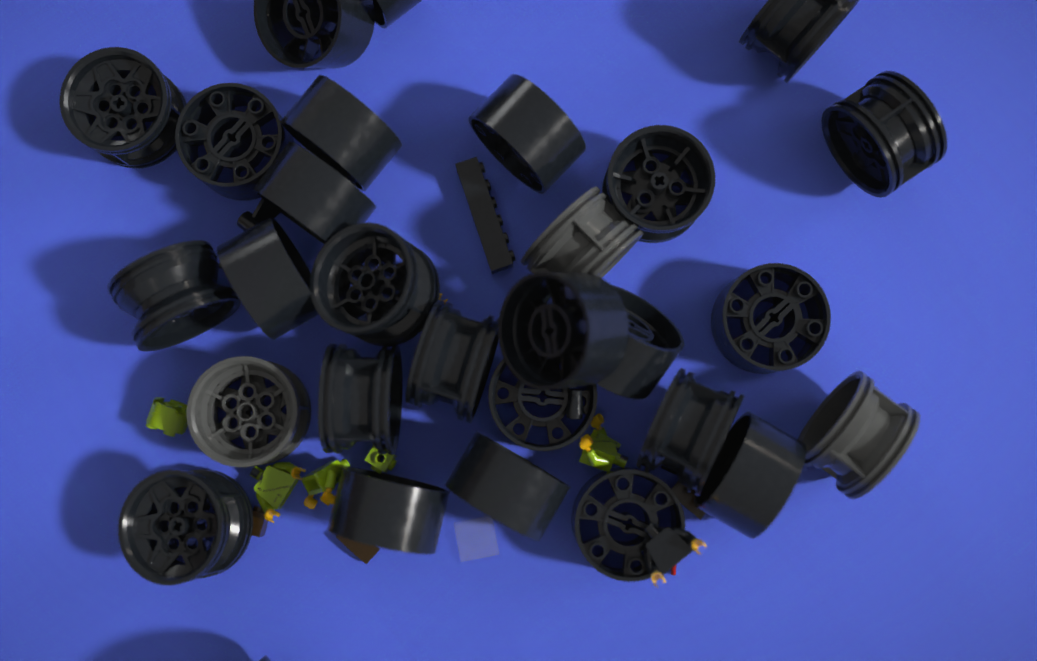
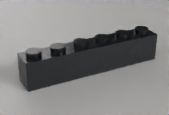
[455,157,516,274]

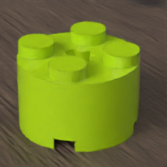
[145,397,188,437]

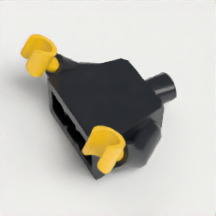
[644,522,707,588]

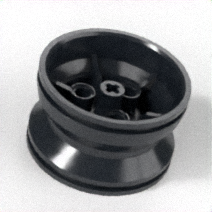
[602,125,715,243]
[108,240,241,351]

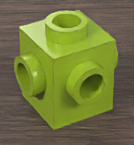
[365,445,397,474]

